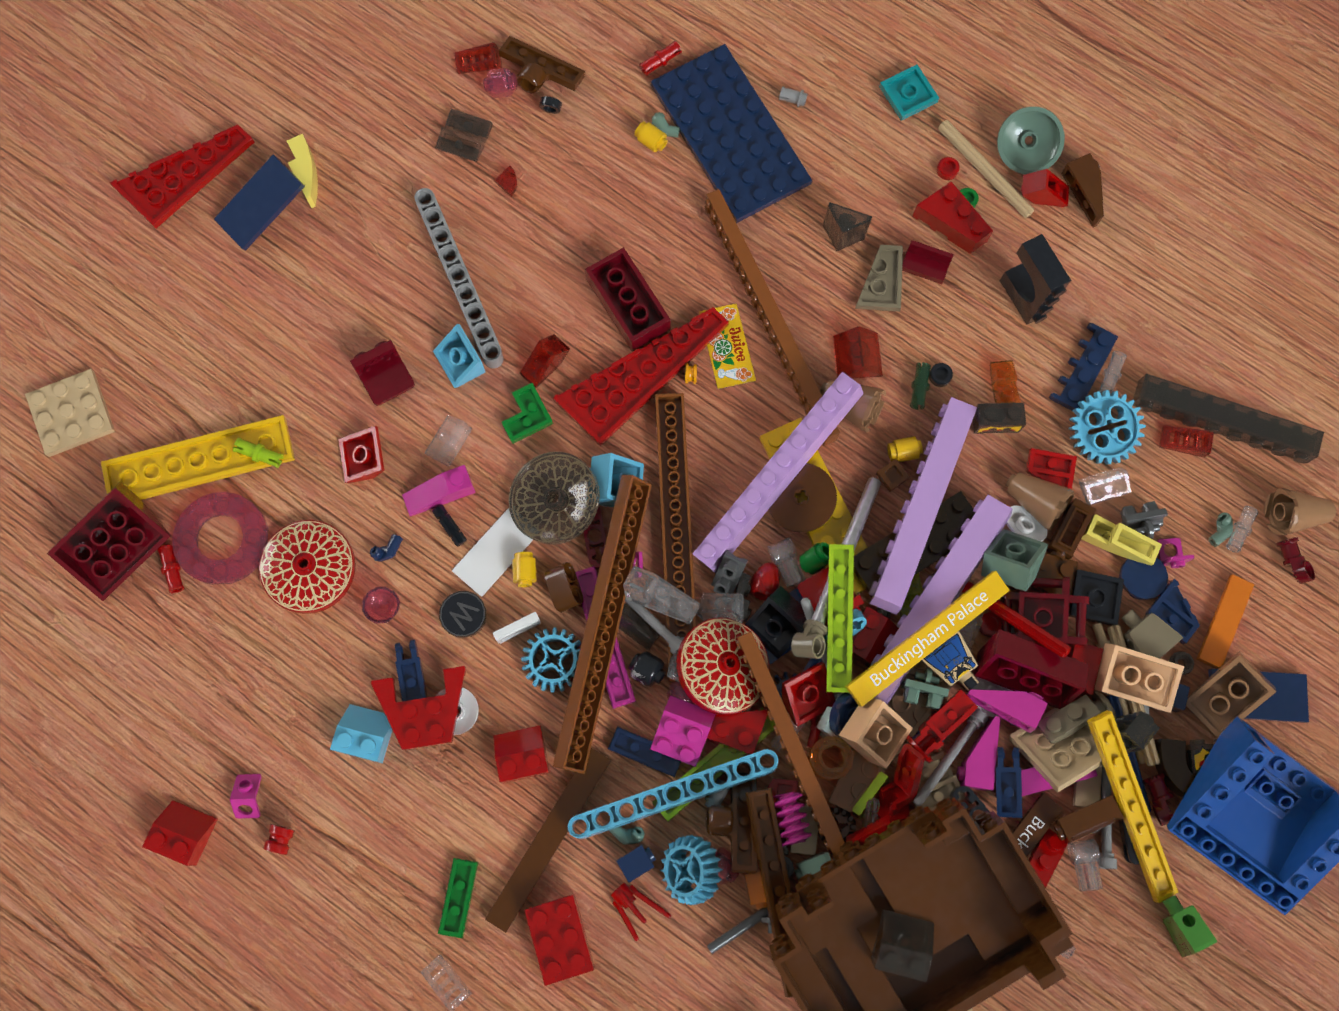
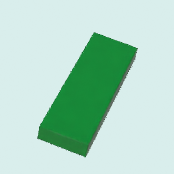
[438,858,479,938]

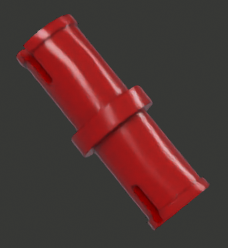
[639,41,682,76]
[157,545,185,594]

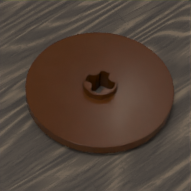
[769,463,837,532]

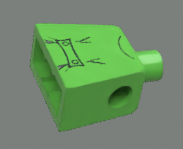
[1163,895,1218,957]

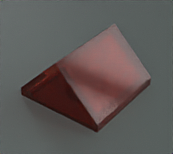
[833,326,883,379]

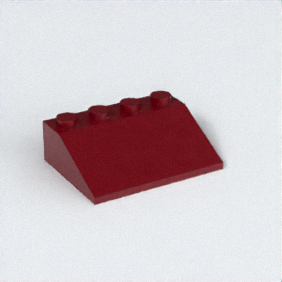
[47,481,171,601]

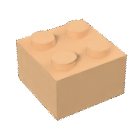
[839,698,913,769]

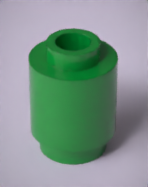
[799,542,829,575]

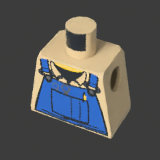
[922,631,979,691]

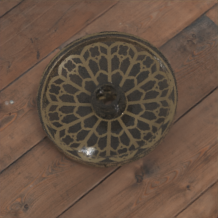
[509,452,600,545]

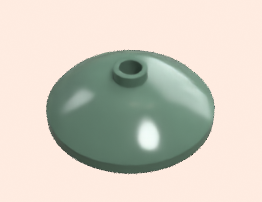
[997,107,1065,174]

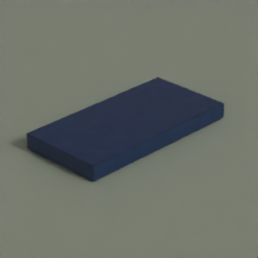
[214,155,305,251]
[1208,668,1309,723]

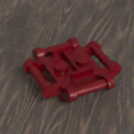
[1000,576,1089,645]

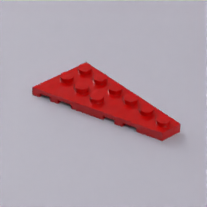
[109,124,255,229]

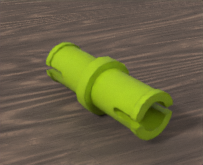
[233,438,283,468]

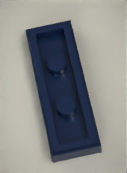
[608,727,681,778]

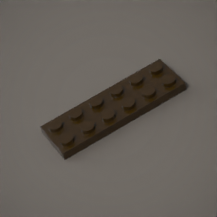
[854,491,975,598]

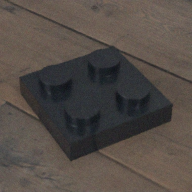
[1069,569,1124,626]

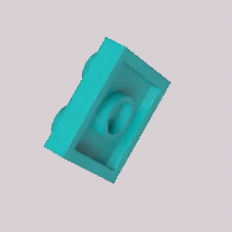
[879,64,939,121]

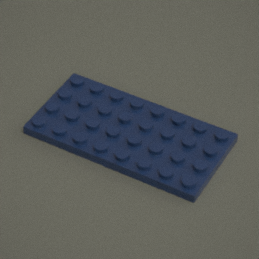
[651,44,812,223]

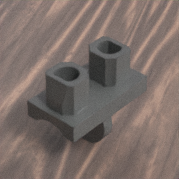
[1121,501,1168,539]
[711,550,748,596]

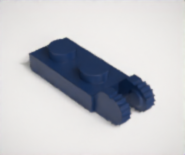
[395,640,427,701]
[996,747,1023,818]

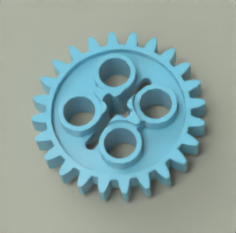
[1068,390,1146,465]

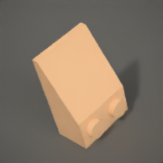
[1094,643,1184,713]

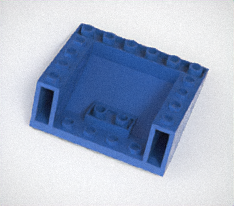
[1167,716,1339,915]

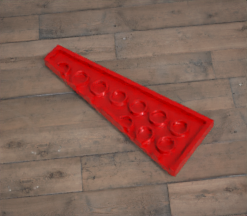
[553,307,729,446]

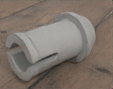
[779,86,808,107]
[704,779,731,808]

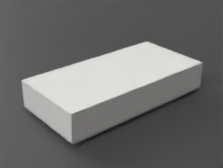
[493,611,541,644]

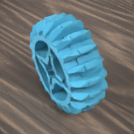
[521,628,581,693]
[660,835,723,905]

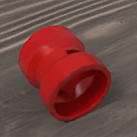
[263,824,295,855]

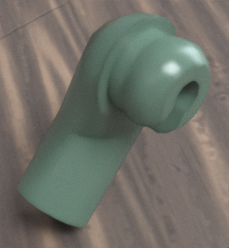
[652,112,680,138]
[1208,512,1233,547]
[608,826,645,845]

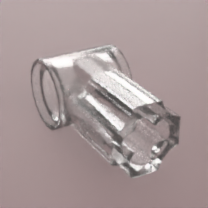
[767,537,806,588]
[1068,839,1103,892]

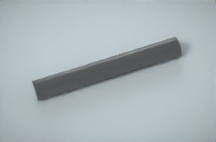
[707,907,769,954]

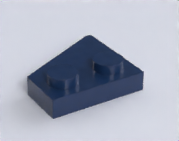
[1145,579,1200,644]

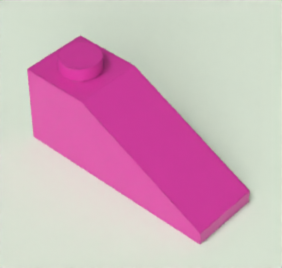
[402,465,476,517]
[966,689,1048,733]
[956,716,1000,791]

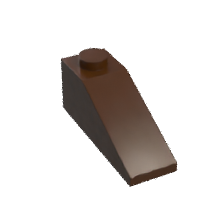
[1061,153,1104,228]

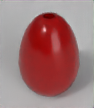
[750,562,780,600]

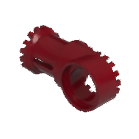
[1276,537,1315,584]
[1143,773,1174,826]

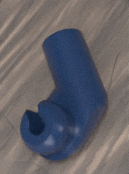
[370,534,403,562]

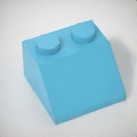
[588,453,644,507]
[330,704,392,764]

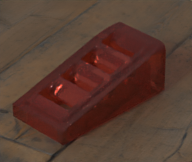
[454,42,502,74]
[1159,425,1214,458]

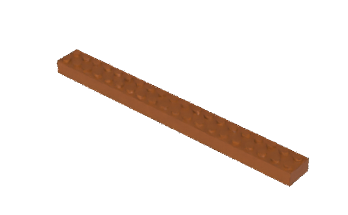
[705,189,840,446]
[655,393,696,682]
[553,475,652,774]
[736,631,845,861]

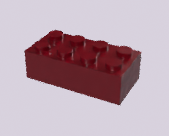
[585,247,671,351]
[974,629,1089,709]

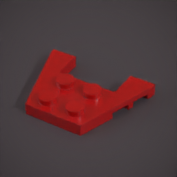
[371,666,466,750]

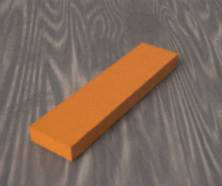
[1196,574,1255,669]

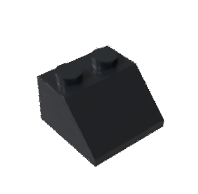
[745,586,807,659]

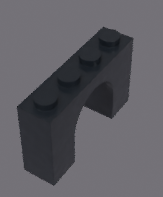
[1000,234,1071,325]

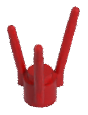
[610,882,671,941]

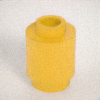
[634,121,668,153]
[887,436,923,462]
[512,552,537,588]

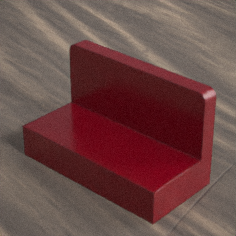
[902,240,954,284]

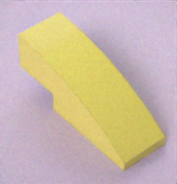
[287,133,318,208]
[1081,514,1162,566]

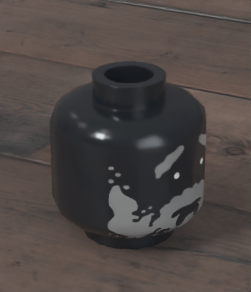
[629,651,666,687]

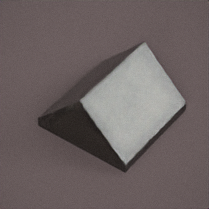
[823,202,872,251]

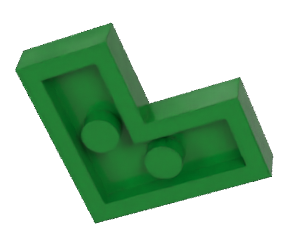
[501,383,553,444]

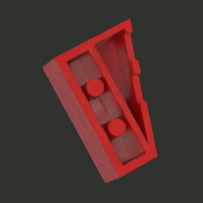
[912,181,993,254]

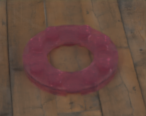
[172,492,269,585]

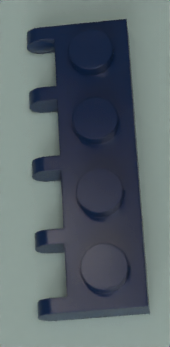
[1049,323,1118,411]

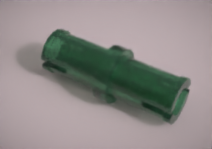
[910,362,931,410]

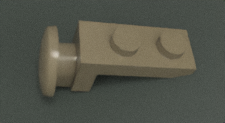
[1037,690,1116,744]

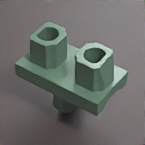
[901,667,949,710]

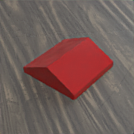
[338,426,385,483]
[782,662,835,727]

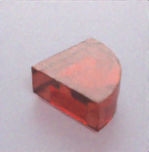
[495,166,517,197]

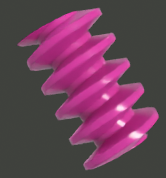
[773,792,812,847]

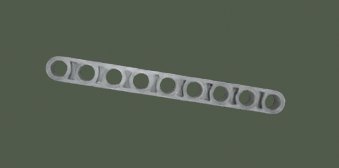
[414,188,504,369]

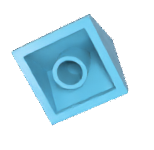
[433,324,485,388]

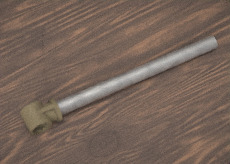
[791,477,881,659]

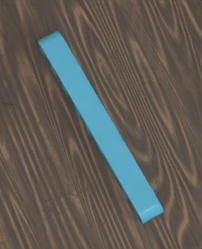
[568,749,778,839]

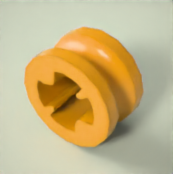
[685,364,697,384]

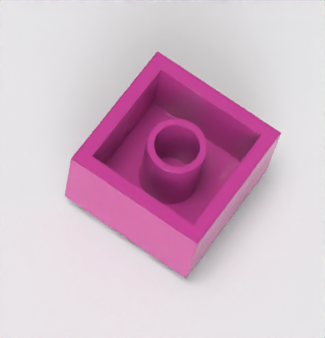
[650,696,715,767]

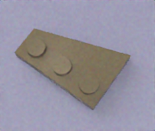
[855,245,903,312]

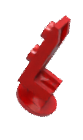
[906,689,978,763]
[873,743,925,821]
[1029,829,1068,888]

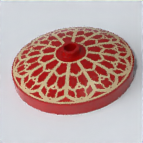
[259,520,356,614]
[676,618,770,715]

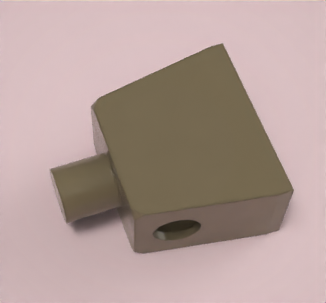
[1121,609,1183,659]

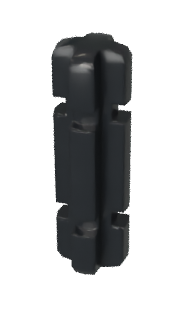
[432,505,467,547]

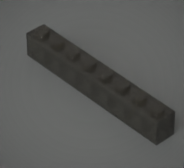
[1133,374,1324,463]

